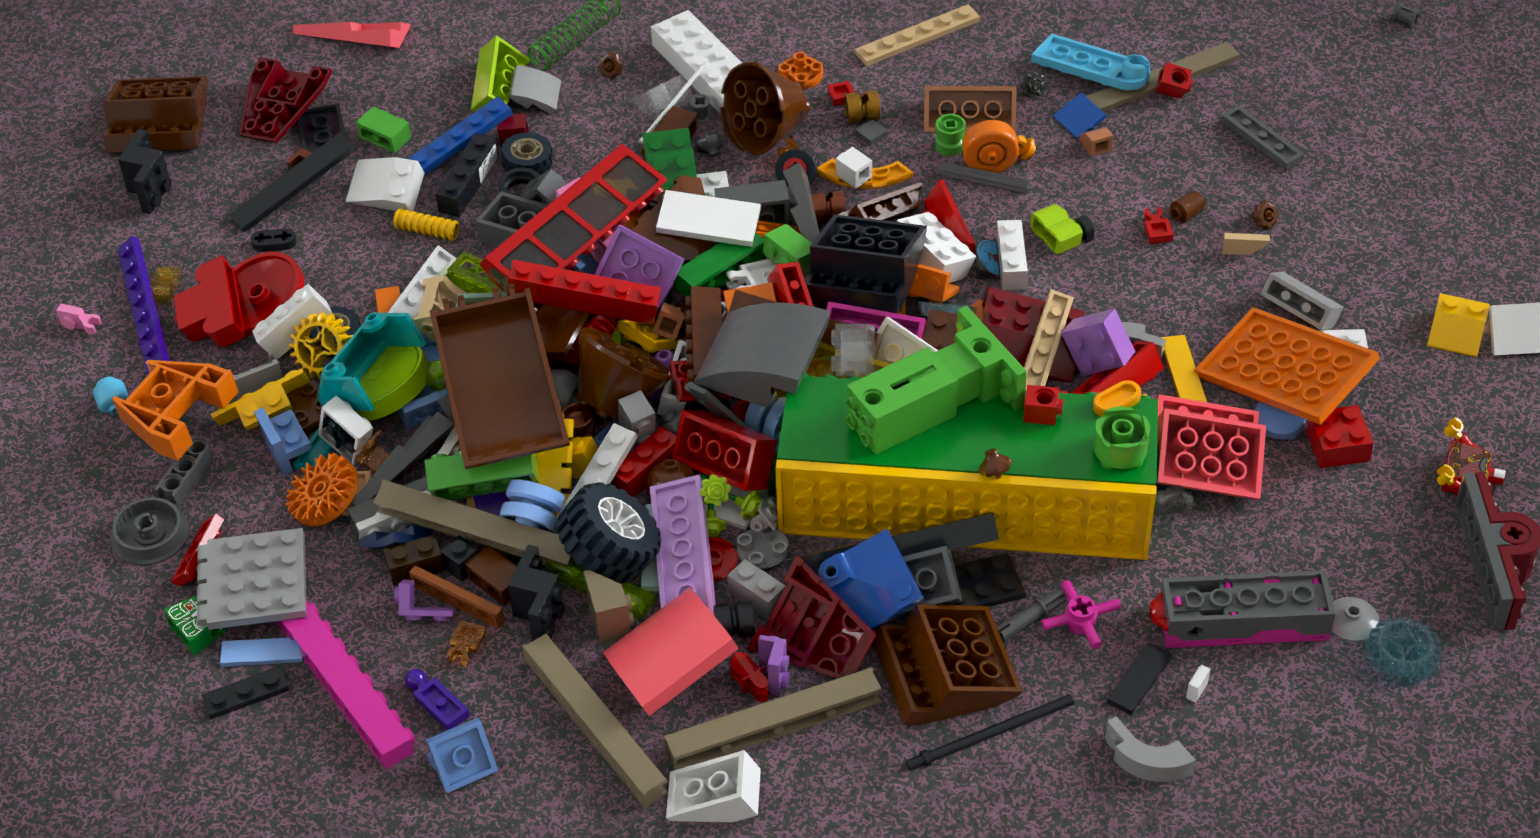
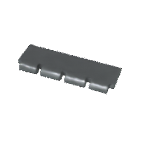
[685,382,750,429]

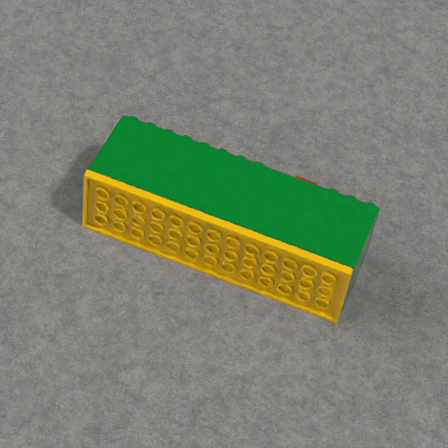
[776,373,1158,560]

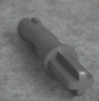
[996,589,1067,642]

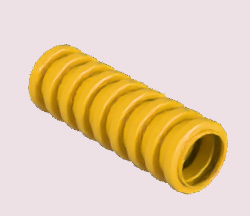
[393,208,460,241]

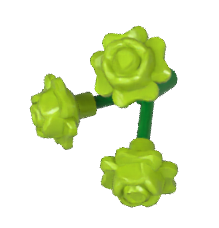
[699,473,761,537]

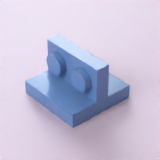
[254,407,312,475]
[426,718,499,793]

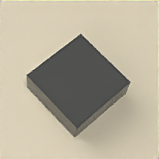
[855,119,888,146]

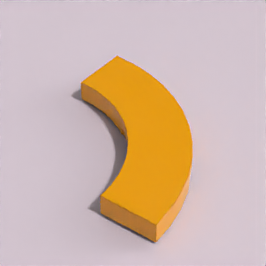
[817,158,913,189]

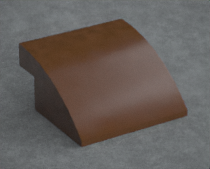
[103,76,207,153]
[873,604,1023,725]

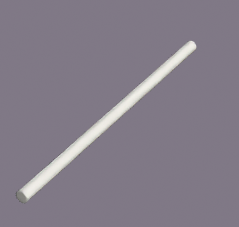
[639,62,707,144]

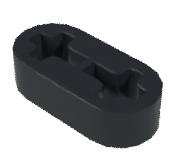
[250,228,297,252]

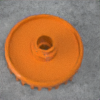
[286,453,358,527]

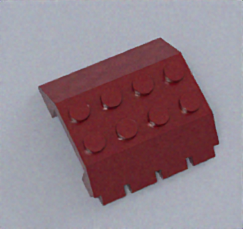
[982,286,1085,383]

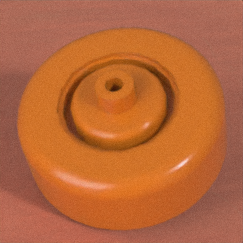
[962,120,1019,173]

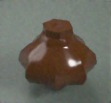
[598,51,624,79]
[1252,200,1278,230]
[979,448,1012,479]

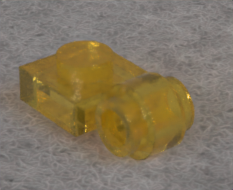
[151,267,182,303]

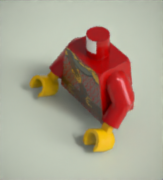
[1437,418,1506,495]

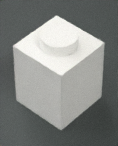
[836,147,872,189]

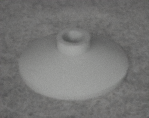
[1332,597,1379,641]

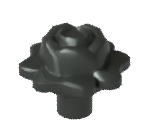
[1020,71,1046,98]

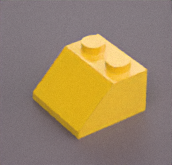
[1427,293,1490,357]

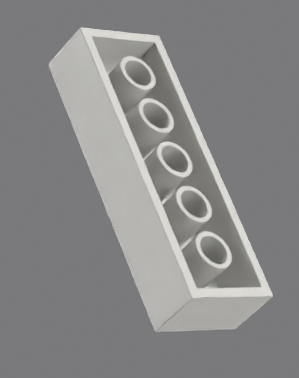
[651,10,742,114]

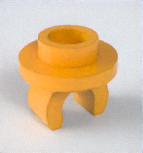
[1017,135,1036,160]

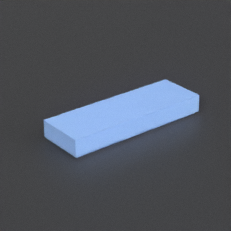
[220,638,303,667]

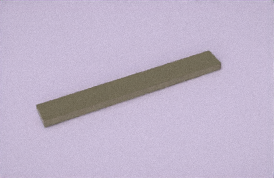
[1086,42,1240,112]

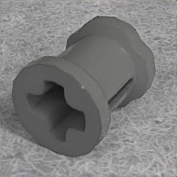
[1392,2,1421,28]
[690,94,711,123]

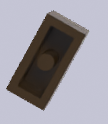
[383,534,445,586]

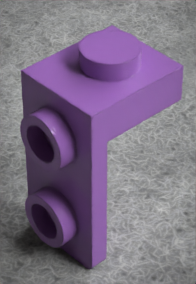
[394,580,456,621]

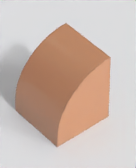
[1079,127,1113,156]
[653,302,684,341]

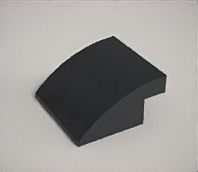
[805,214,927,314]

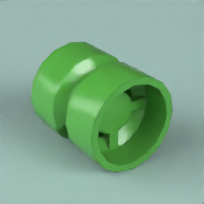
[935,114,966,156]

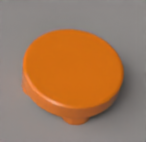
[778,52,823,90]

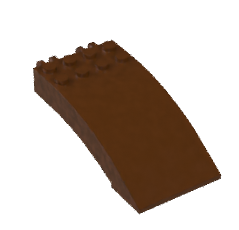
[429,284,570,470]

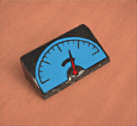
[974,234,1001,280]

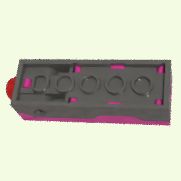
[1149,570,1335,648]

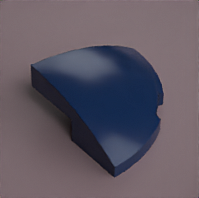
[358,525,433,548]

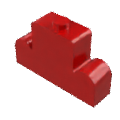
[174,255,246,347]

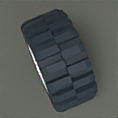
[557,482,661,584]

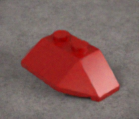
[921,179,975,255]

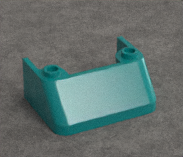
[317,312,426,411]

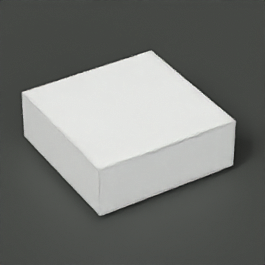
[1187,665,1210,703]

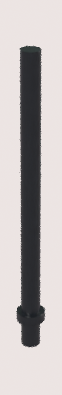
[905,694,1074,771]

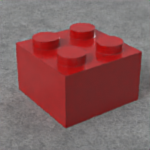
[1305,405,1374,468]

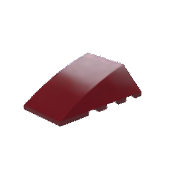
[747,556,877,679]

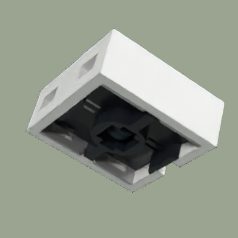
[318,396,373,466]

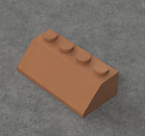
[924,86,1017,132]

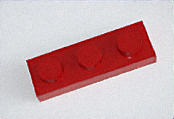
[171,514,224,586]

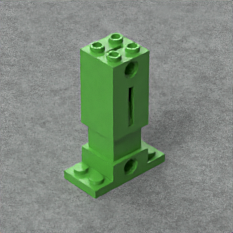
[845,305,1027,454]

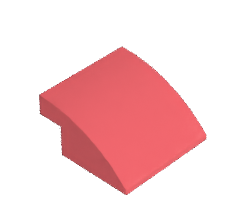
[1156,394,1266,500]
[603,587,739,716]

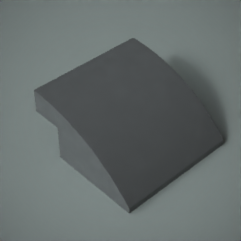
[694,303,830,408]

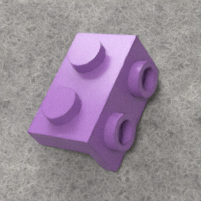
[758,635,790,696]

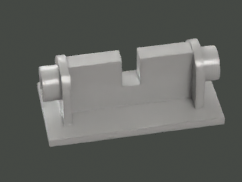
[750,492,778,532]

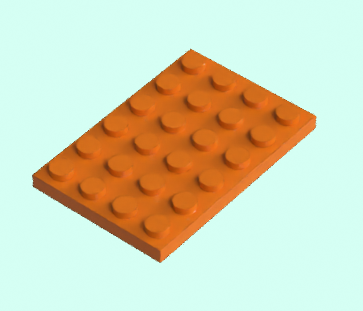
[1194,307,1380,425]

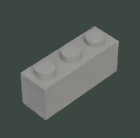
[1260,272,1344,330]

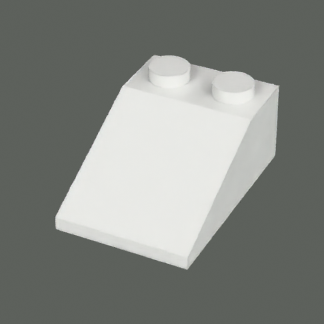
[346,157,425,212]
[666,750,760,822]

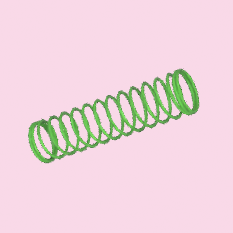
[527,0,621,71]

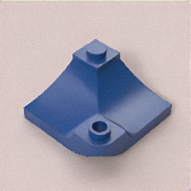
[818,529,925,630]

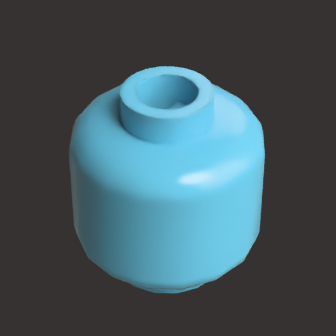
[93,377,129,415]

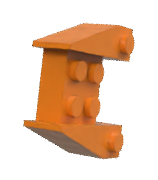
[112,360,239,461]

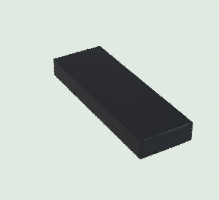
[1107,642,1172,715]

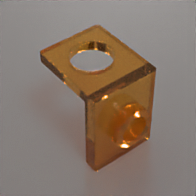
[358,429,390,473]

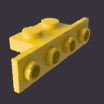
[211,368,310,431]

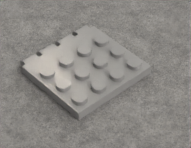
[197,528,307,630]

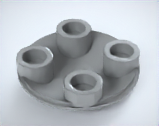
[737,526,789,569]

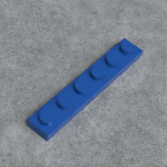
[408,97,513,176]

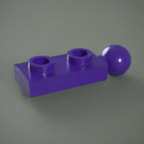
[405,669,470,730]

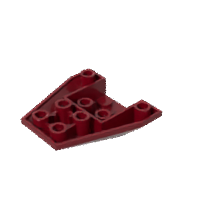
[239,57,333,143]

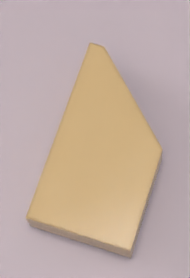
[1222,233,1270,255]

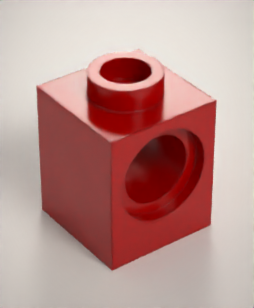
[1155,62,1193,98]
[1023,385,1064,425]

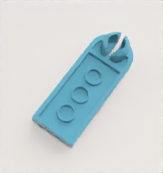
[1031,34,1151,90]

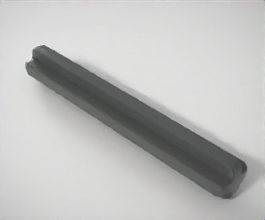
[939,162,1030,193]

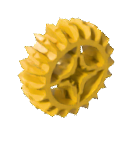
[288,312,353,380]

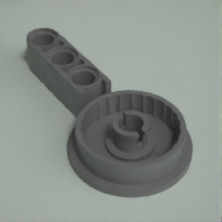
[110,437,213,565]

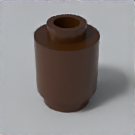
[1170,191,1205,223]

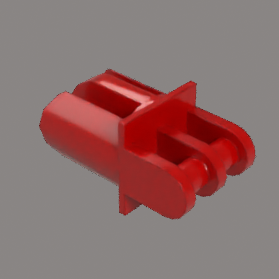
[730,652,769,702]

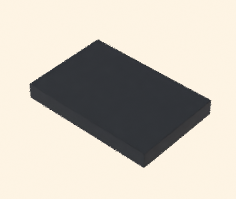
[296,104,346,153]

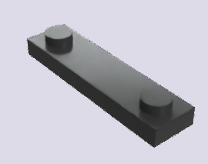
[1221,105,1304,170]

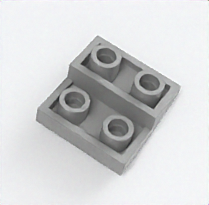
[509,66,561,114]

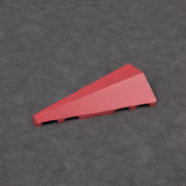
[293,22,410,48]

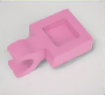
[56,304,102,334]

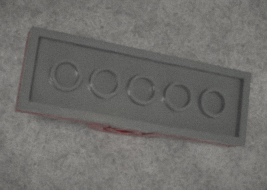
[1455,472,1540,631]

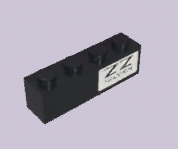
[436,133,499,218]

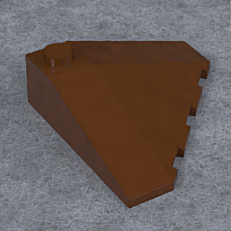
[632,175,718,266]

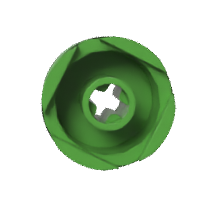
[1093,407,1150,469]

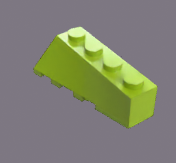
[471,35,530,112]

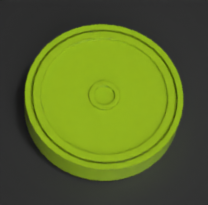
[354,346,431,421]

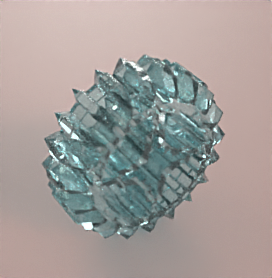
[1366,615,1442,685]

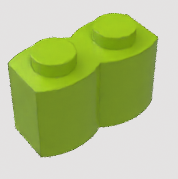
[1030,204,1083,254]

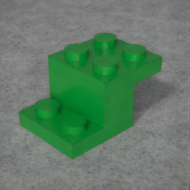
[642,128,697,192]

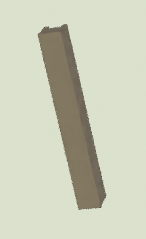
[374,479,575,574]
[522,634,668,809]
[663,667,881,770]

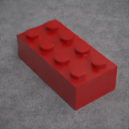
[672,410,777,491]

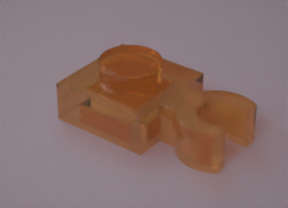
[447,620,486,667]

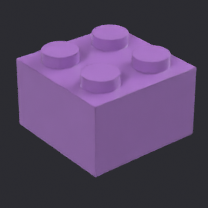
[1061,308,1136,376]

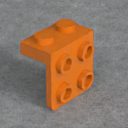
[907,264,960,304]

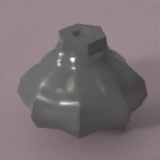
[696,131,723,156]

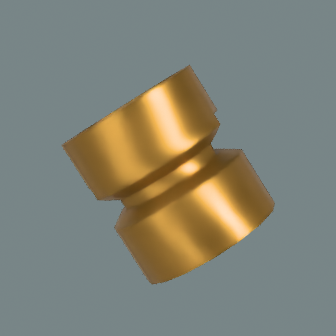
[844,90,881,123]

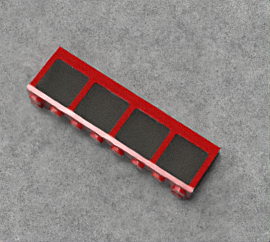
[479,144,667,294]

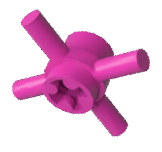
[1041,580,1121,649]

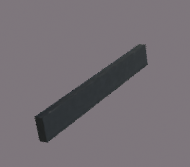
[783,512,999,577]

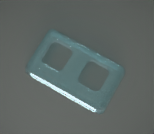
[918,302,977,316]

